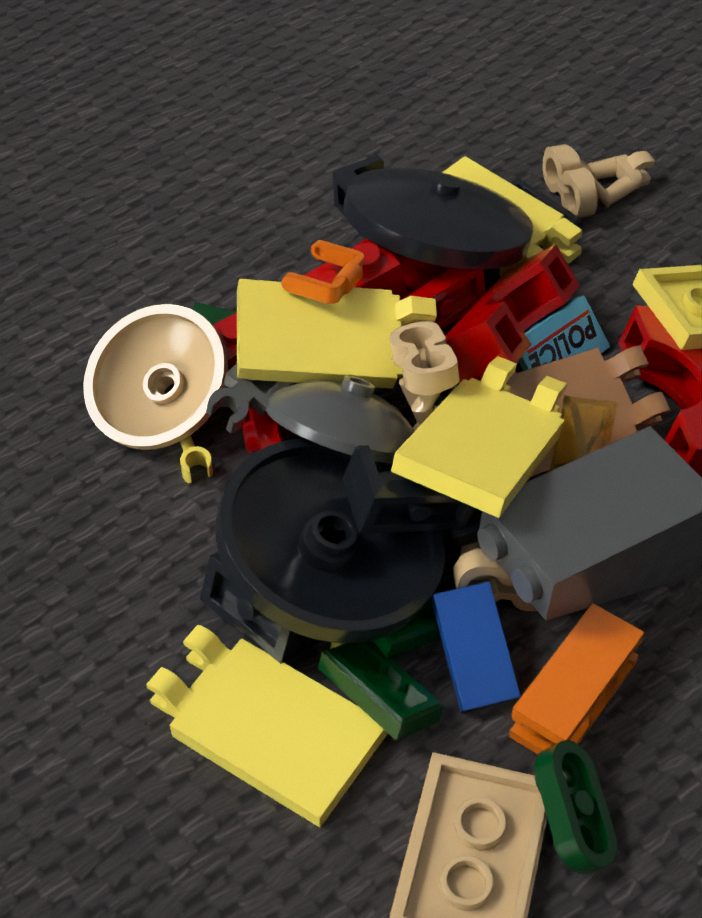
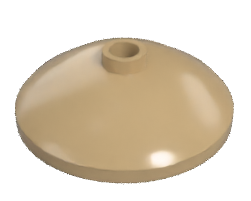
[84,304,228,450]

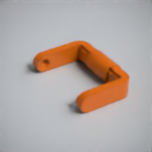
[281,240,364,304]

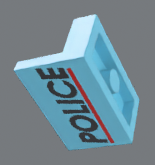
[518,295,611,371]

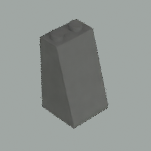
[477,426,702,621]

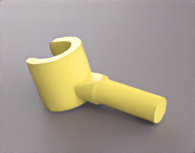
[180,435,213,483]

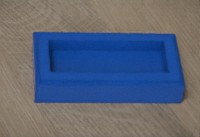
[431,581,521,712]

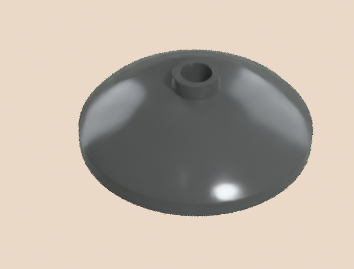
[265,376,415,464]

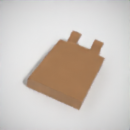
[506,346,671,482]

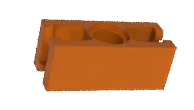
[509,603,644,754]

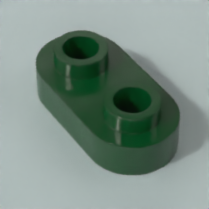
[535,740,618,874]

